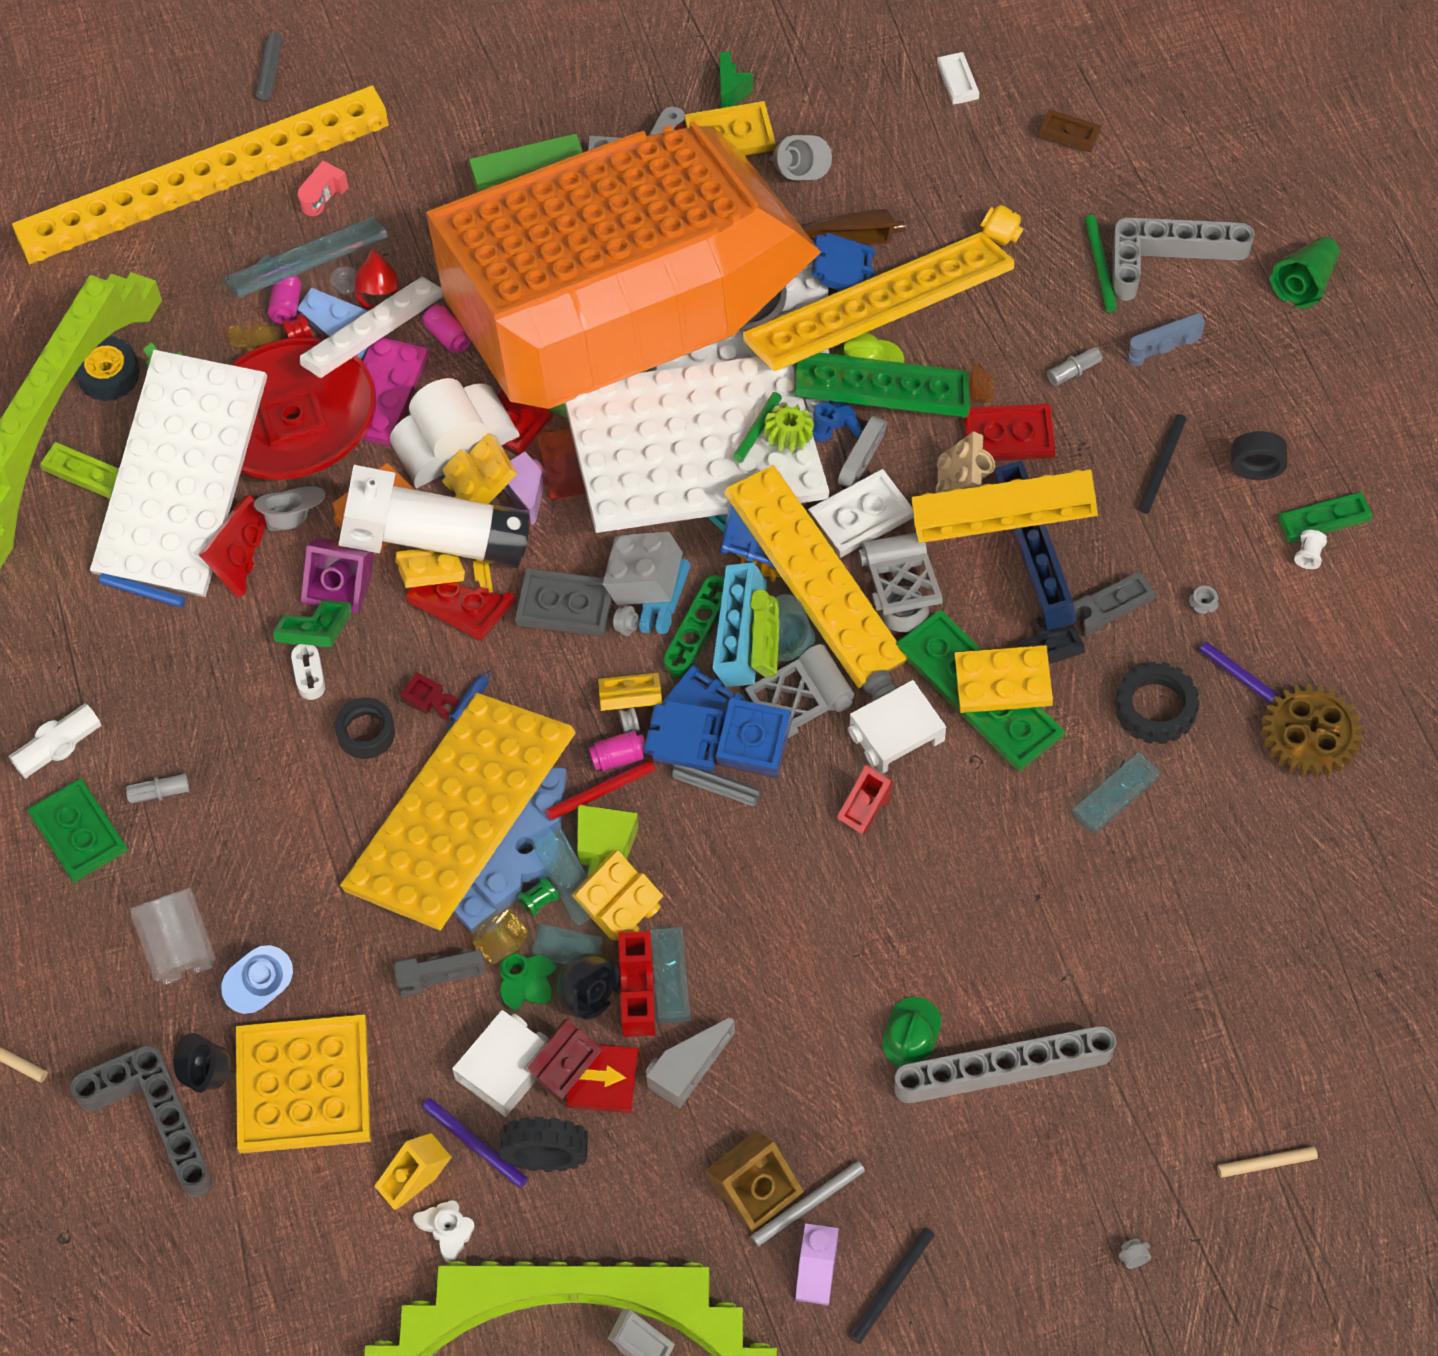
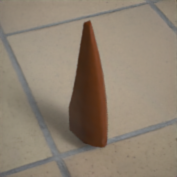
[802,209,905,245]

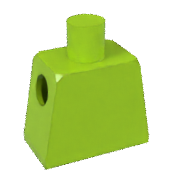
[577,805,639,877]

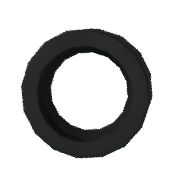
[1231,431,1287,480]
[335,697,395,759]

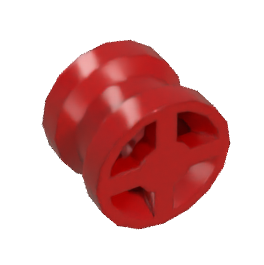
[282,314,313,339]

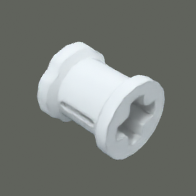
[1294,530,1327,569]

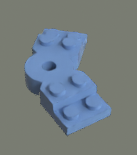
[453,768,567,934]

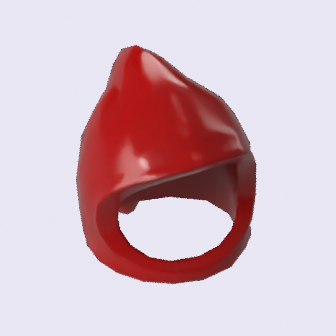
[353,250,399,310]

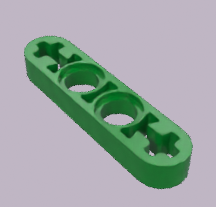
[664,575,724,678]

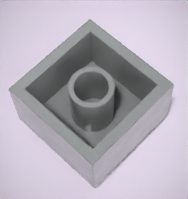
[603,532,683,605]

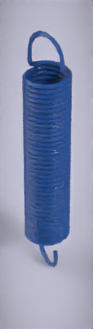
[447,670,492,730]

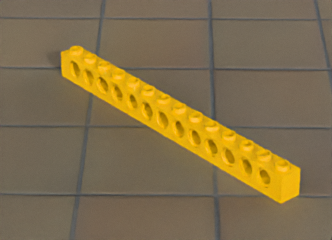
[12,85,389,264]

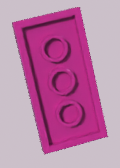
[362,337,429,447]

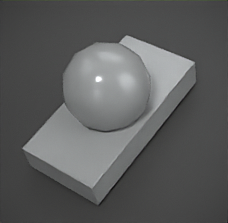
[608,1308,675,1356]

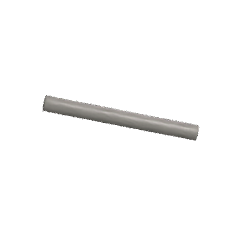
[750,1160,865,1247]

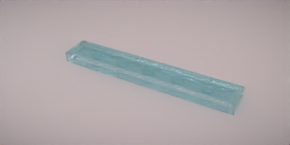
[224,217,387,298]

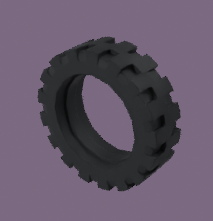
[1115,662,1199,744]
[499,1117,589,1172]

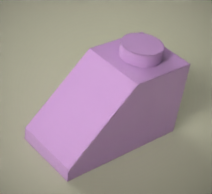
[503,452,544,525]
[795,1223,839,1306]

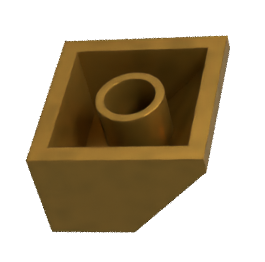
[705,1130,804,1233]

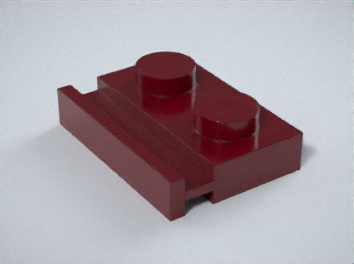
[524,1019,602,1100]

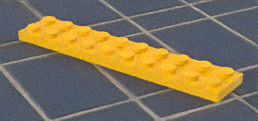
[743,232,1014,372]

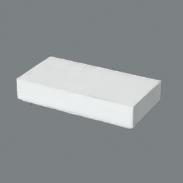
[937,52,979,105]

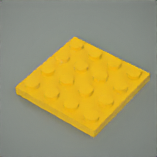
[236,1015,371,1154]

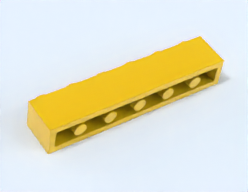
[912,470,1098,543]

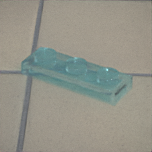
[1072,752,1161,835]
[531,828,592,927]
[651,927,691,1024]

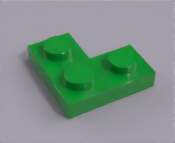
[273,600,352,647]

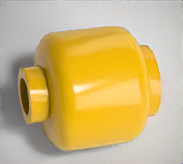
[980,205,1024,246]

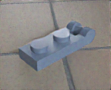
[1127,313,1205,366]

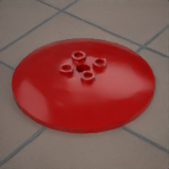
[230,337,377,480]

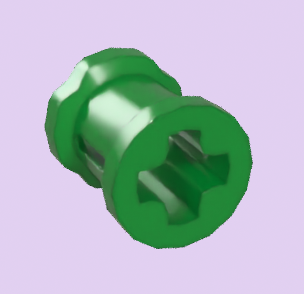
[517,876,559,917]

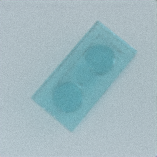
[532,924,603,964]

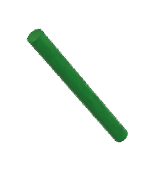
[1085,215,1117,312]

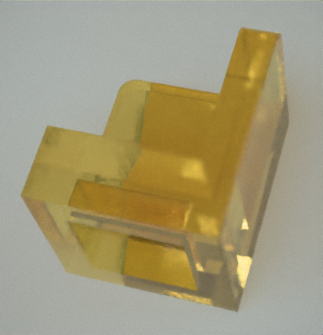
[472,909,529,965]

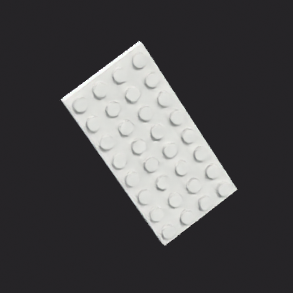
[90,350,267,597]

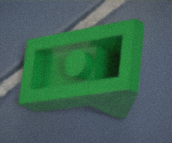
[720,52,753,108]

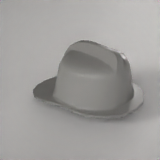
[769,135,832,180]
[254,486,325,531]

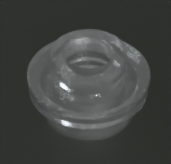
[330,267,357,294]

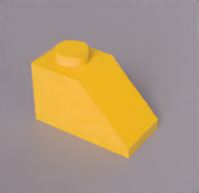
[375,1133,452,1210]

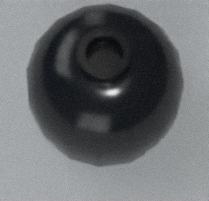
[556,953,621,1020]

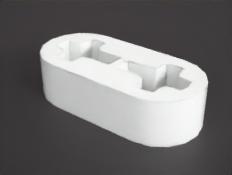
[291,644,325,700]

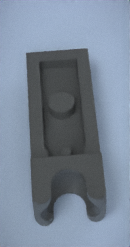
[1073,571,1156,637]
[394,949,486,997]

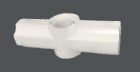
[9,703,102,779]

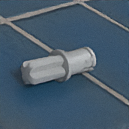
[1047,347,1103,387]
[126,773,190,804]

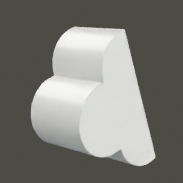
[390,378,520,489]

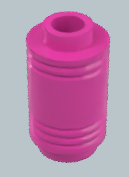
[268,272,302,324]
[423,305,471,353]
[588,730,645,772]

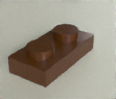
[1039,109,1101,153]

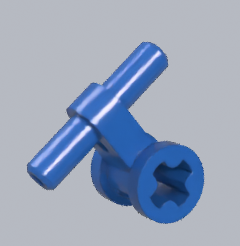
[812,400,864,442]

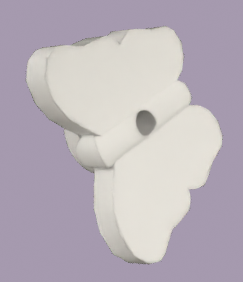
[413,1200,474,1262]

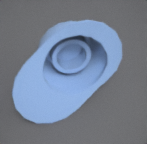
[221,945,293,1014]

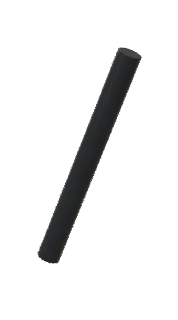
[1138,414,1187,514]
[849,1227,935,1344]

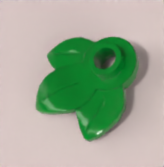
[500,954,557,1011]

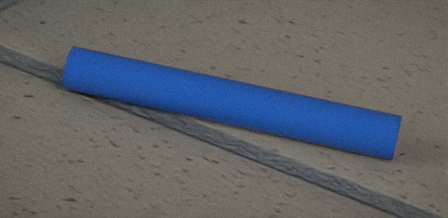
[99,573,186,608]

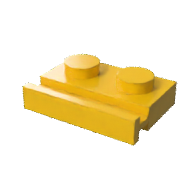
[395,549,465,588]
[598,673,662,711]

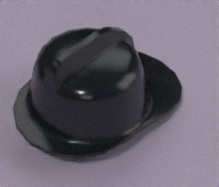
[173,1033,236,1093]

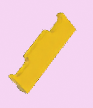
[473,559,493,593]

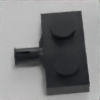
[1016,617,1085,664]

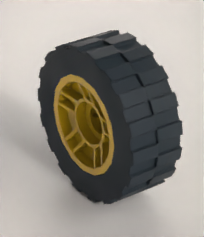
[75,336,140,401]

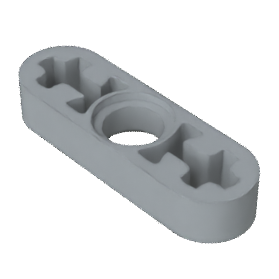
[838,416,887,488]

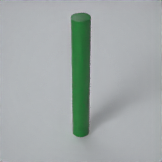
[733,392,782,463]

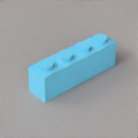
[713,562,767,687]

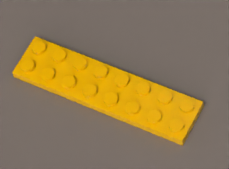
[724,465,907,689]

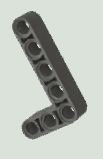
[70,1046,212,1198]

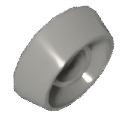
[877,586,929,632]

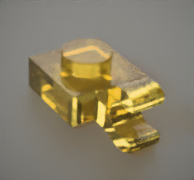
[228,325,281,352]

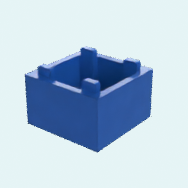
[716,698,792,778]

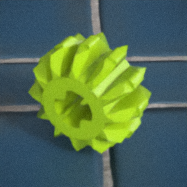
[764,403,814,454]

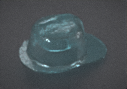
[775,594,815,661]

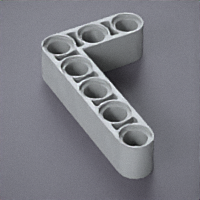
[1112,218,1255,301]

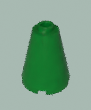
[1270,237,1340,309]

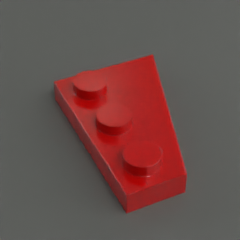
[198,494,266,598]
[406,582,515,641]

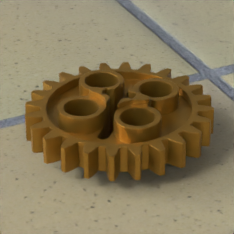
[1261,683,1364,779]

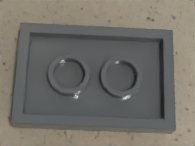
[515,568,612,637]

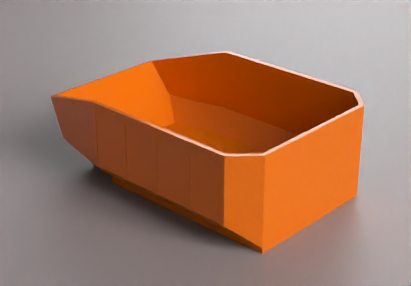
[426,121,821,409]

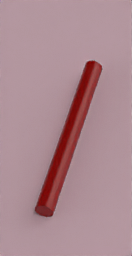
[545,760,655,821]

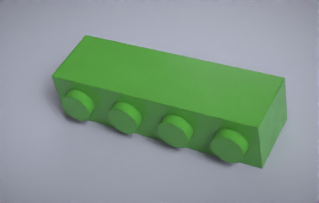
[469,134,583,192]

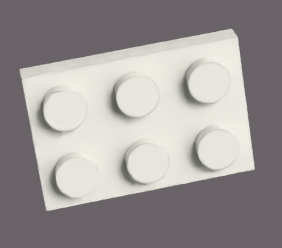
[808,469,914,558]

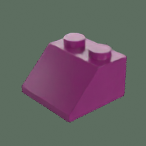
[301,537,374,614]

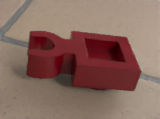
[400,672,458,719]

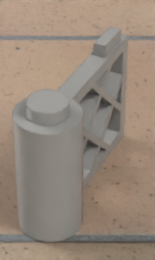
[858,532,943,615]
[745,644,854,738]

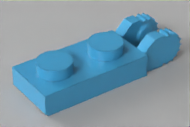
[639,559,691,634]

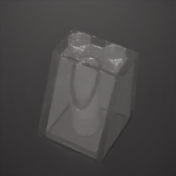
[129,887,217,985]

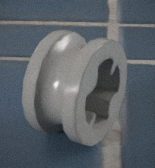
[618,707,640,733]

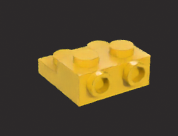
[442,433,517,504]
[571,850,663,941]

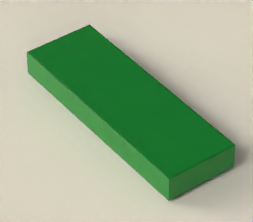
[1277,491,1373,544]

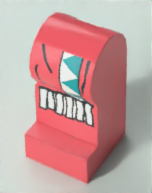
[298,161,348,216]

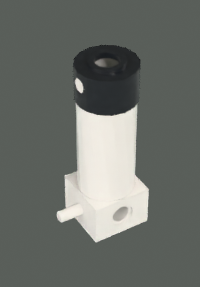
[338,465,530,569]

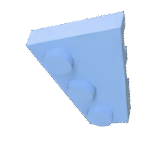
[297,288,369,361]

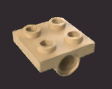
[936,431,995,493]

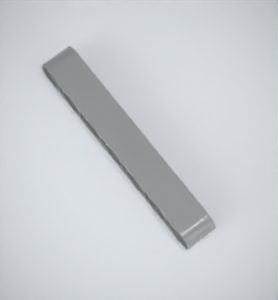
[894,1027,1116,1103]

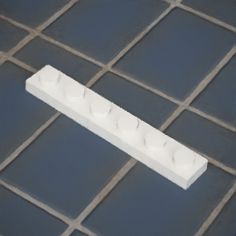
[300,276,443,378]

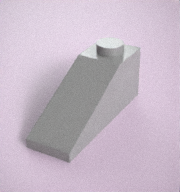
[645,1018,735,1109]

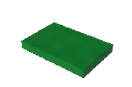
[27,778,128,883]

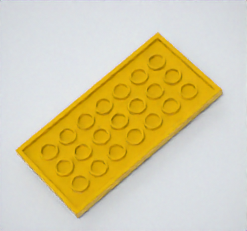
[340,693,576,931]

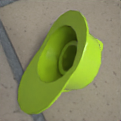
[836,333,905,363]

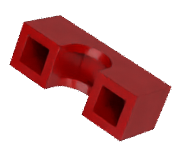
[618,931,656,1037]

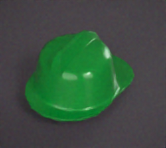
[882,997,941,1068]

